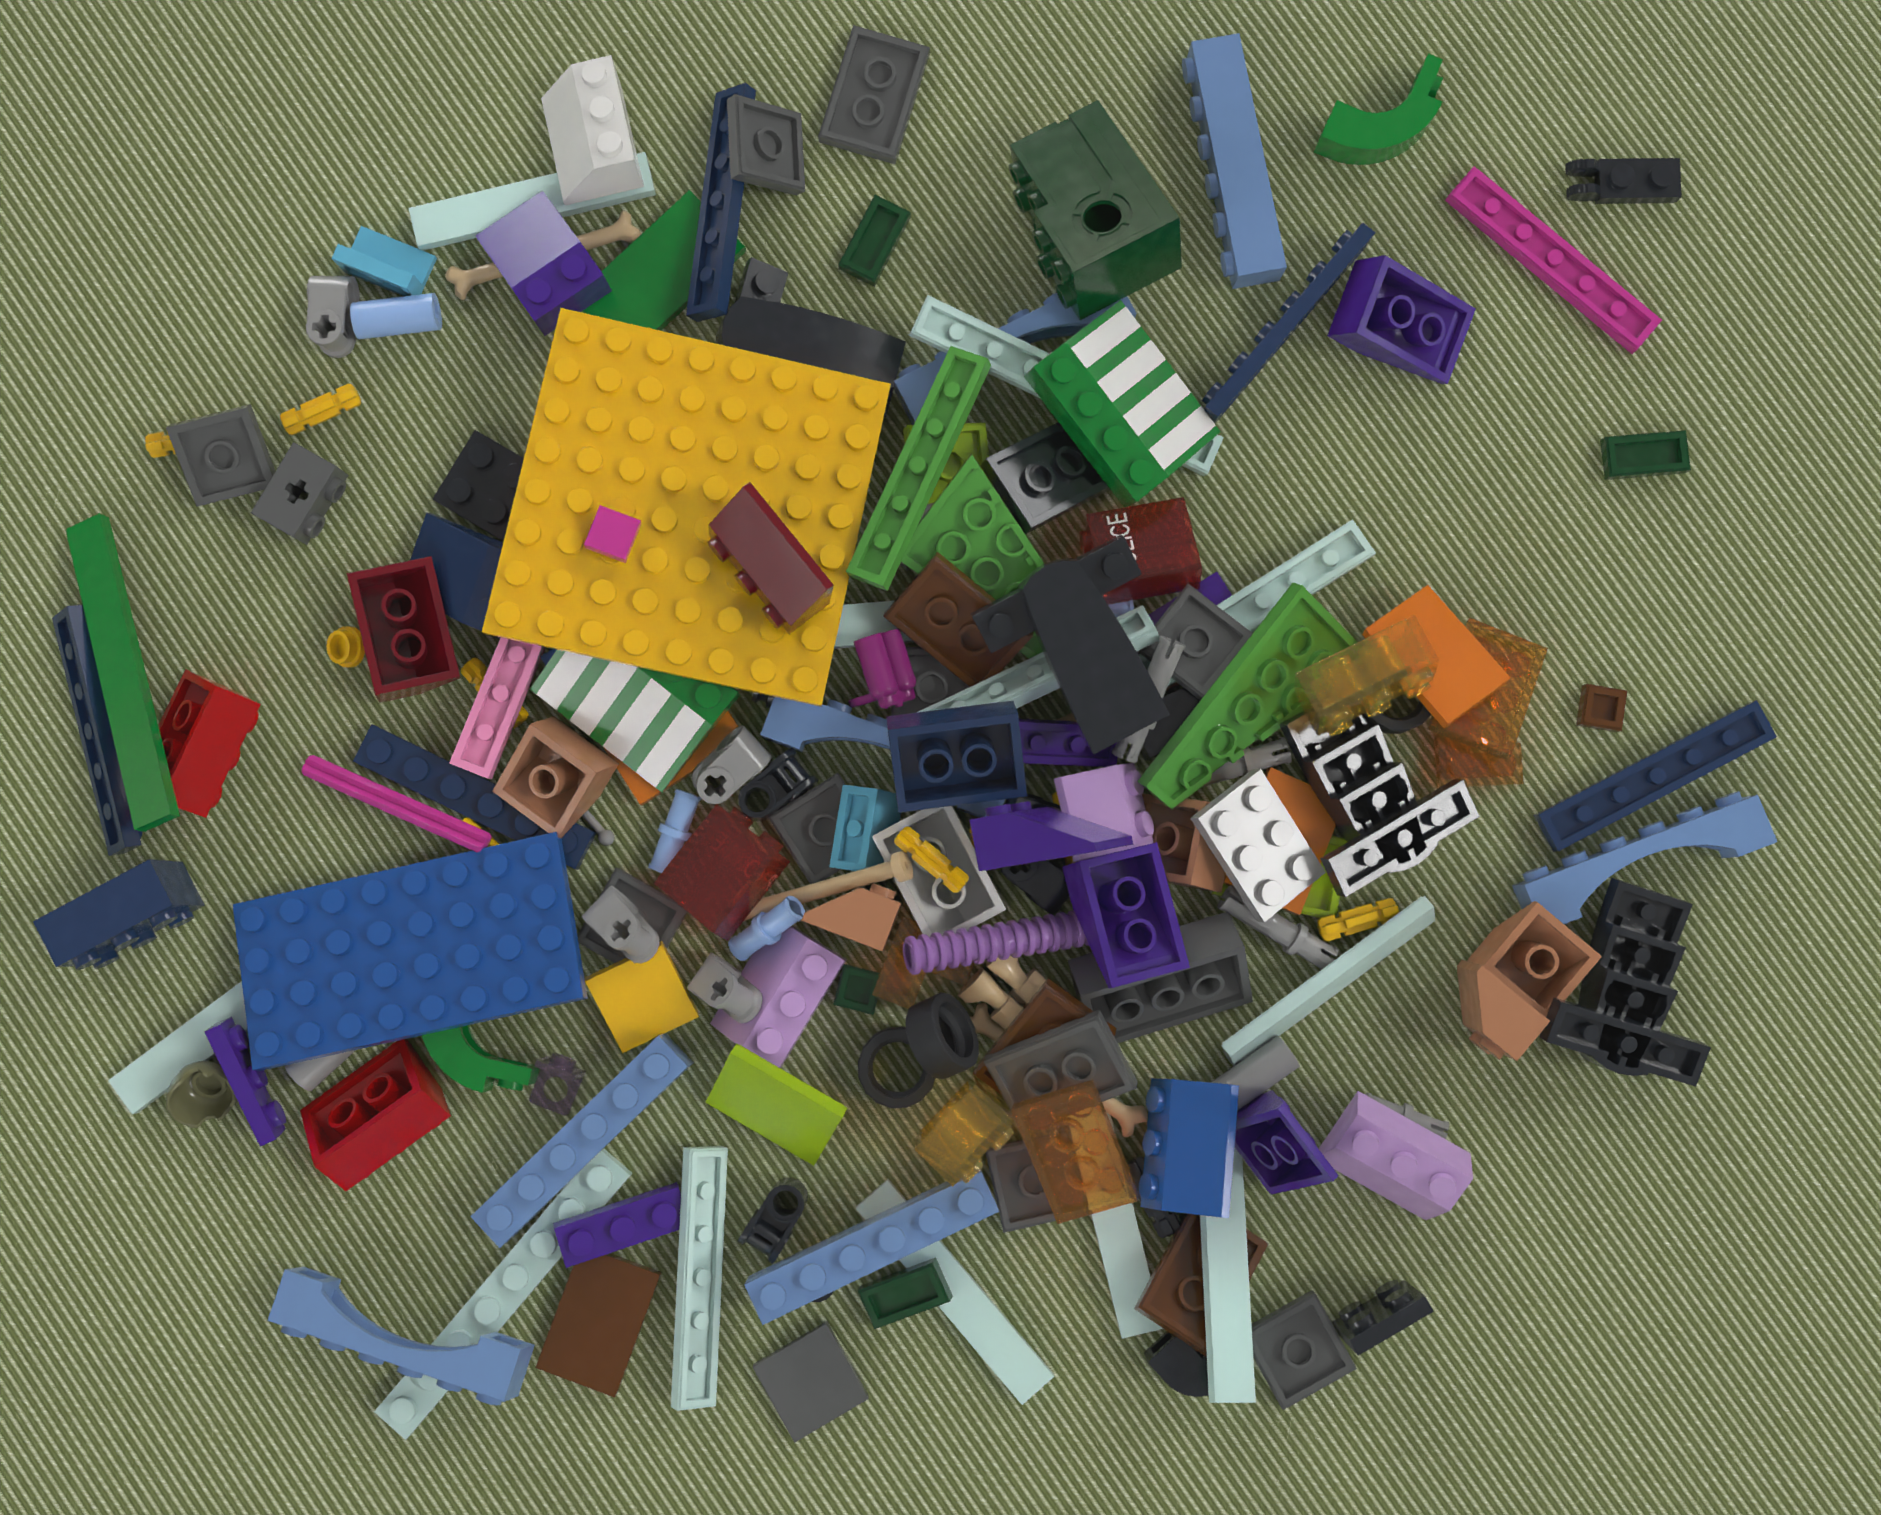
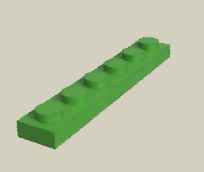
[846,346,991,591]

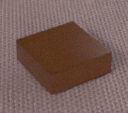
[1576,684,1627,732]

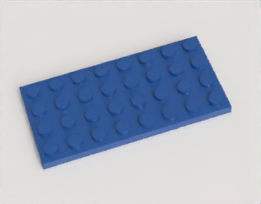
[232,832,588,1071]

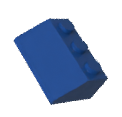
[1139,1078,1239,1218]

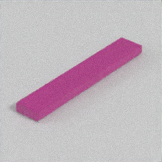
[1445,166,1662,354]

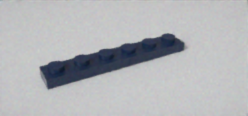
[686,83,756,322]
[1201,223,1375,423]
[52,605,142,856]
[1534,700,1777,852]
[353,724,596,870]

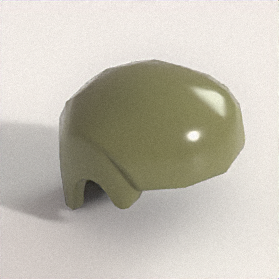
[166,1061,237,1128]

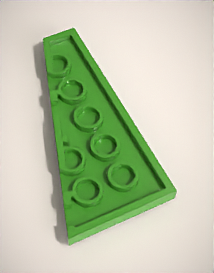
[902,454,1044,659]
[1137,582,1373,809]

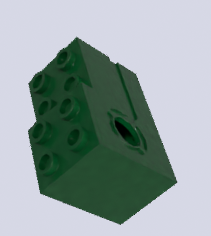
[1008,100,1182,320]

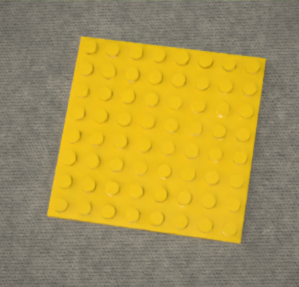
[482,308,891,707]

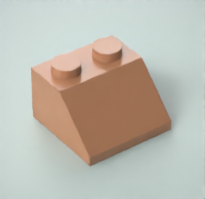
[492,716,619,838]
[1142,794,1225,893]
[801,883,902,951]
[1467,901,1602,1017]
[1457,960,1550,1061]

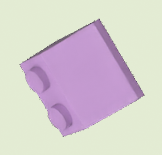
[1054,763,1154,862]

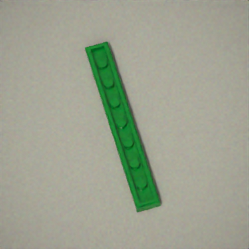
[65,513,180,832]

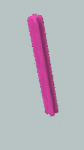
[301,755,491,852]

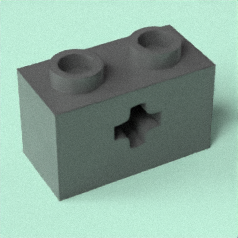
[251,442,349,545]

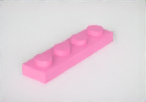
[449,638,546,779]

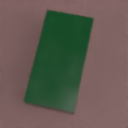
[838,195,911,287]
[1600,430,1691,480]
[857,1257,953,1329]

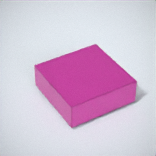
[584,505,641,563]

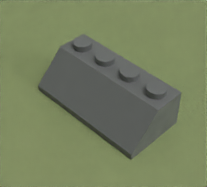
[1068,912,1253,1043]

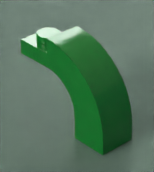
[1314,53,1443,165]
[422,1025,541,1093]

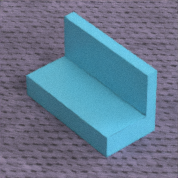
[331,226,437,296]
[829,785,901,871]

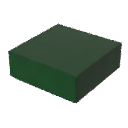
[833,964,884,1015]

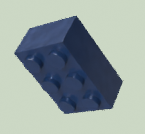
[886,701,1027,813]
[33,859,205,970]

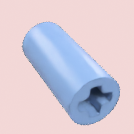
[350,293,442,340]

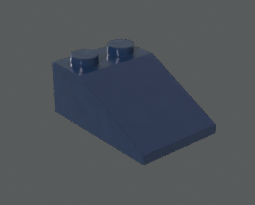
[410,513,503,638]

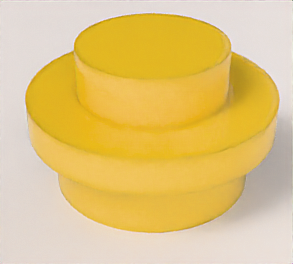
[326,626,365,668]

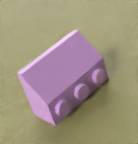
[710,926,847,1068]
[1319,1091,1473,1220]

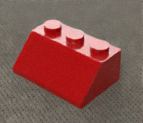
[158,669,261,818]
[300,1039,451,1191]

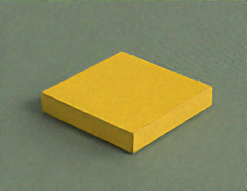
[585,941,699,1053]

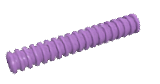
[903,910,1089,975]

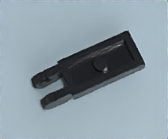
[1565,158,1682,204]

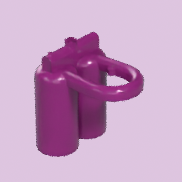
[848,628,916,709]

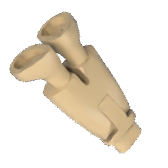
[957,955,1046,1030]

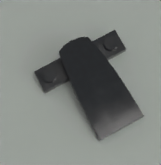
[715,257,906,419]
[971,535,1170,754]
[1279,687,1480,897]
[1539,877,1711,1087]

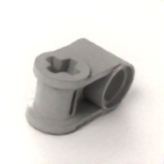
[306,276,360,358]
[692,725,771,804]
[582,885,660,964]
[687,953,763,1023]

